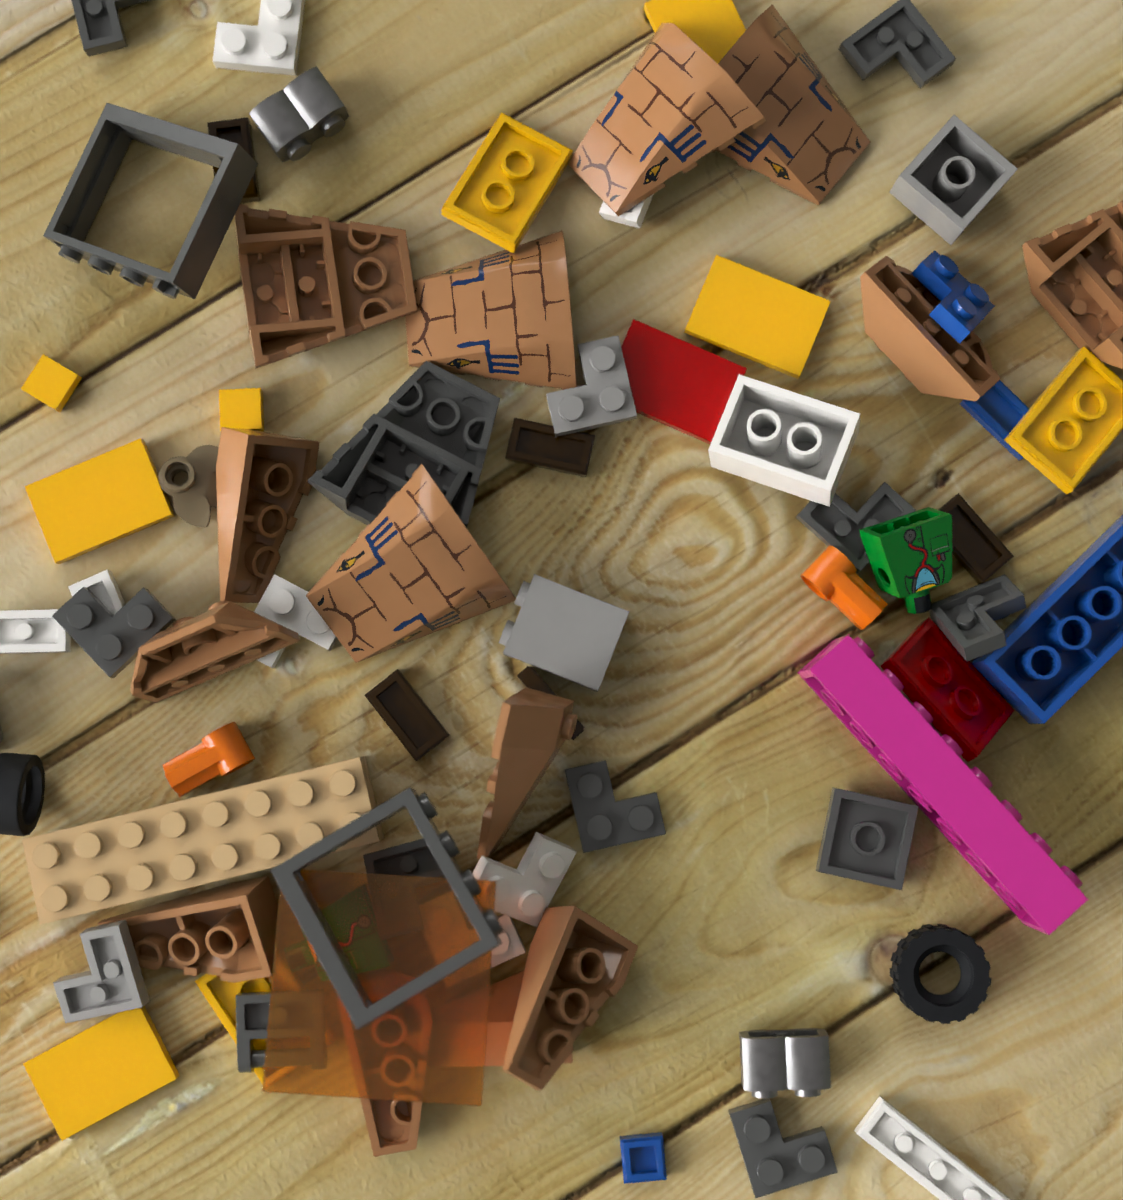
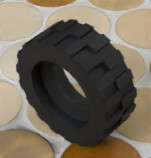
[890,924,991,1024]

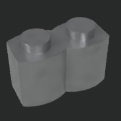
[249,67,349,163]
[739,1028,831,1099]

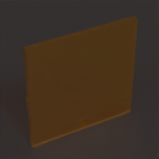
[262,870,497,1106]

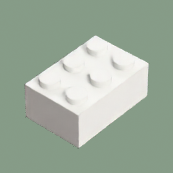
[708,374,860,507]

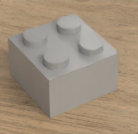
[889,115,1018,245]

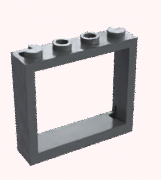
[43,103,258,299]
[270,787,504,1030]

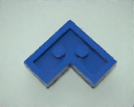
[911,250,995,344]

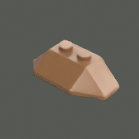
[860,256,1001,402]
[130,601,300,703]

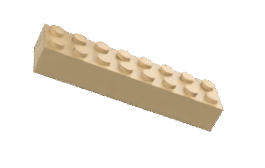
[22,756,385,925]

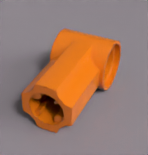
[801,545,888,631]
[162,722,255,797]

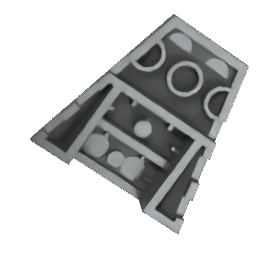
[308,361,500,528]

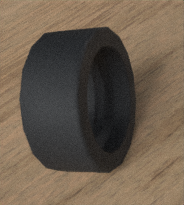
[0,753,45,836]

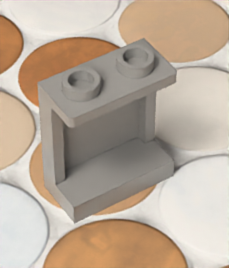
[499,574,629,692]

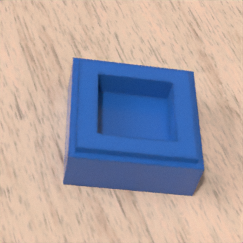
[619,1132,667,1184]

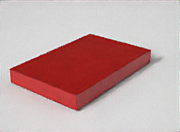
[621,319,747,444]
[880,617,1014,762]

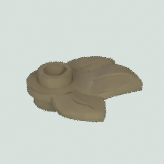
[158,445,219,527]

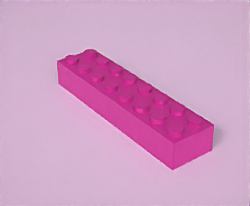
[797,635,1088,935]

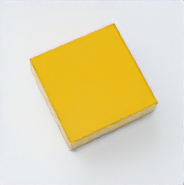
[21,354,82,412]
[219,388,264,431]

